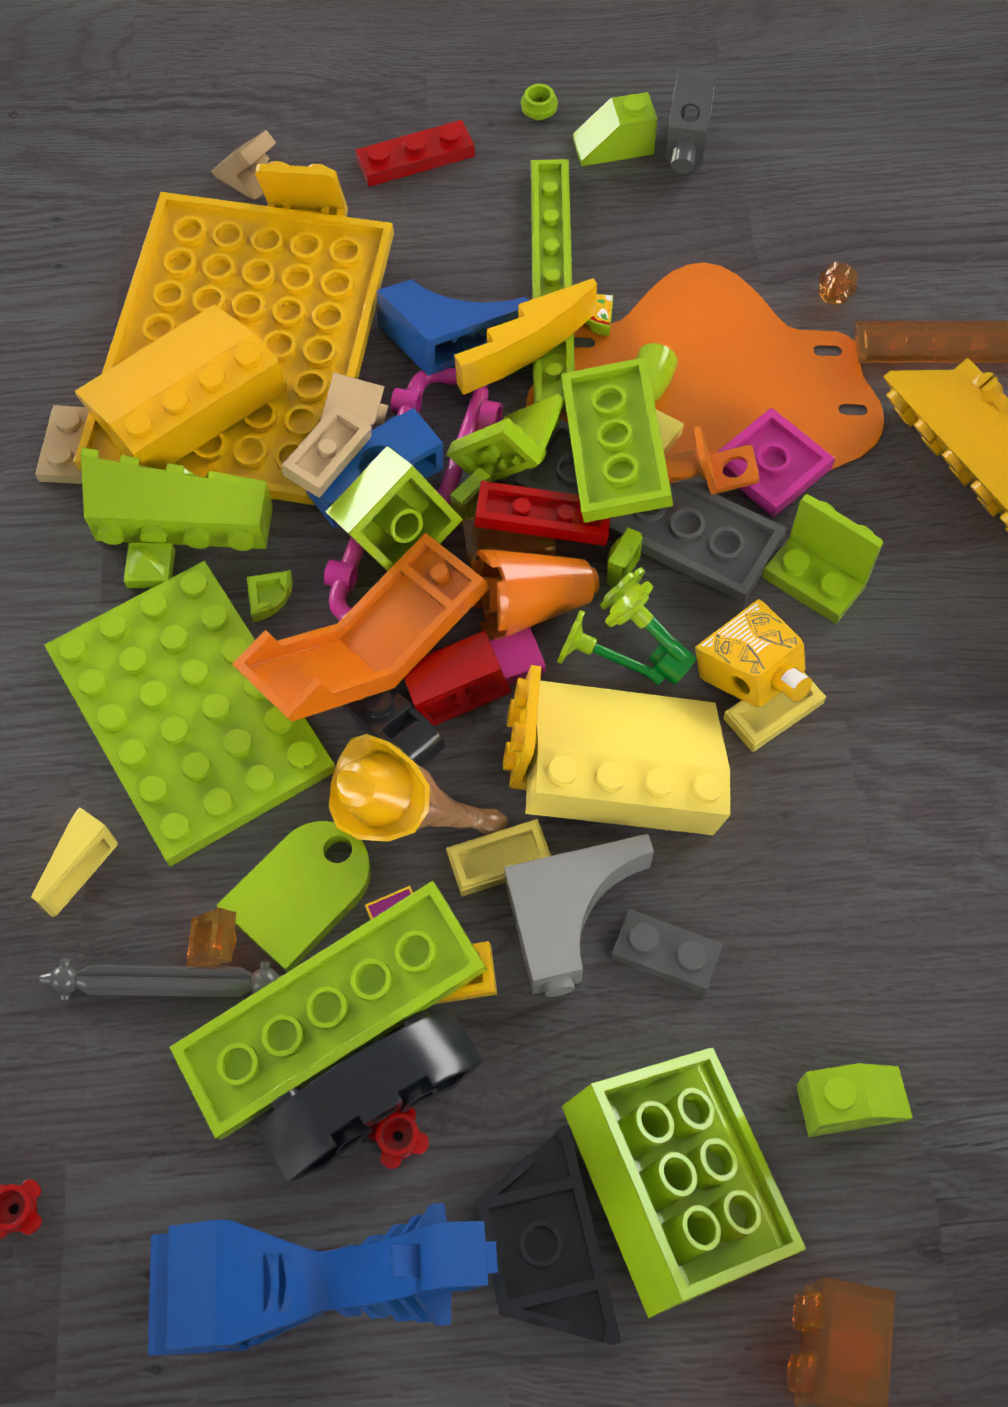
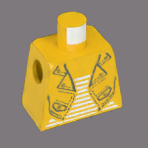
[695,599,812,707]

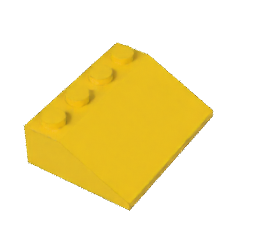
[74,304,287,470]

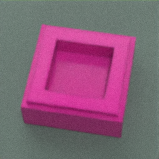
[489,628,546,685]

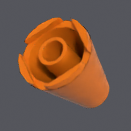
[470,549,599,641]

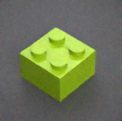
[325,446,463,571]

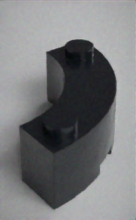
[258,1009,484,1183]

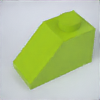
[573,92,658,167]
[796,1063,913,1137]

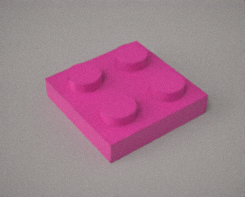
[716,407,835,518]

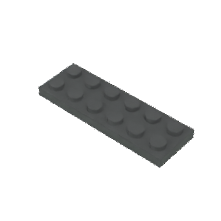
[514,419,787,604]

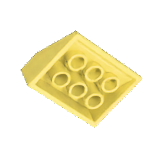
[525,681,730,835]

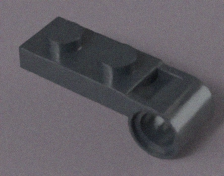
[342,688,445,766]

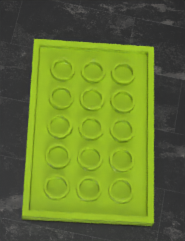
[44,561,335,867]

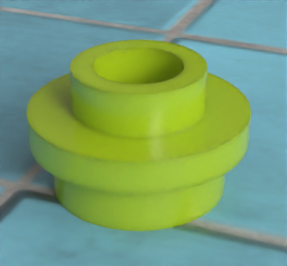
[521,84,558,120]

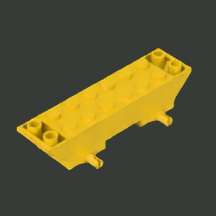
[883,358,1008,533]

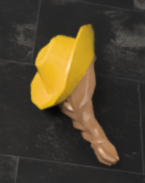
[329,734,508,842]

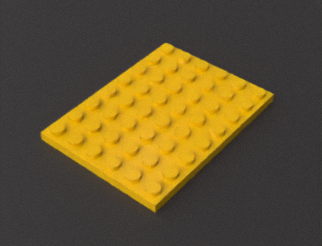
[73,192,394,505]

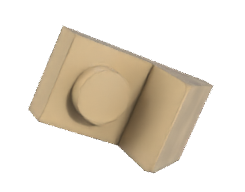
[211,130,276,200]

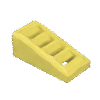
[31,807,118,918]

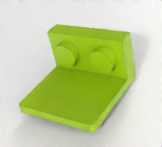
[446,394,565,482]
[762,494,883,624]

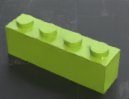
[80,447,273,551]

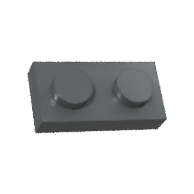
[611,909,723,994]

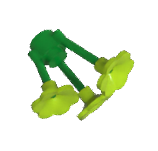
[557,567,696,686]

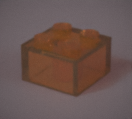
[787,1277,895,1407]

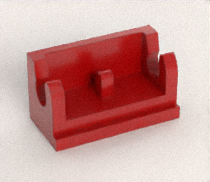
[404,630,511,726]

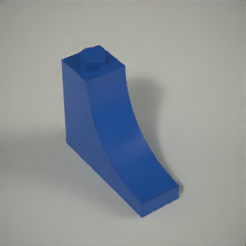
[377,279,529,376]

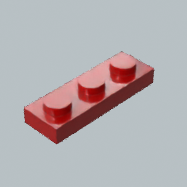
[355,120,475,187]
[474,481,610,546]

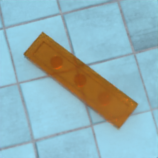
[853,321,1008,363]

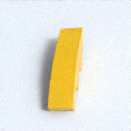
[455,278,597,395]

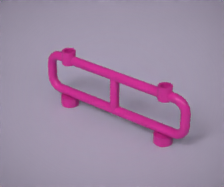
[324,368,503,621]

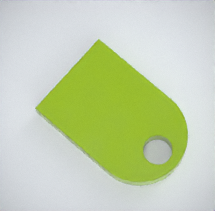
[216,821,371,973]

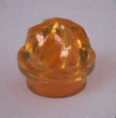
[818,262,859,305]

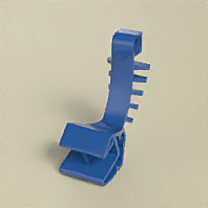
[148,1203,498,1356]

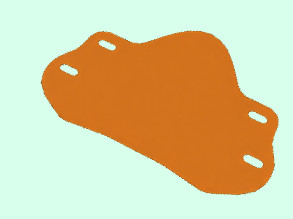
[526,262,884,470]

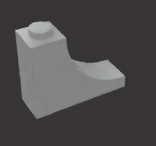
[504,834,654,997]

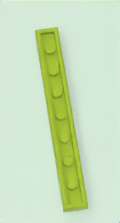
[531,159,575,413]

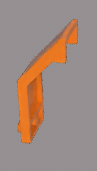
[232,533,490,722]

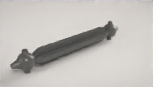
[39,958,281,1000]

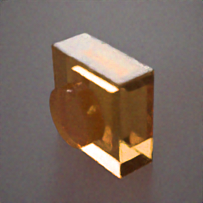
[186,908,237,966]

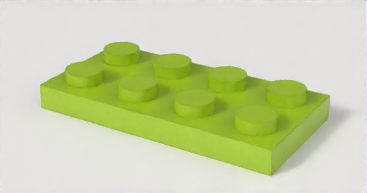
[561,357,673,523]

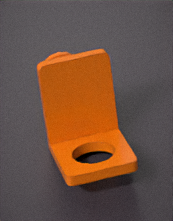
[665,426,760,495]

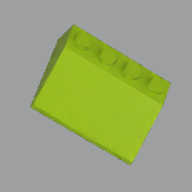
[562,1047,806,1318]

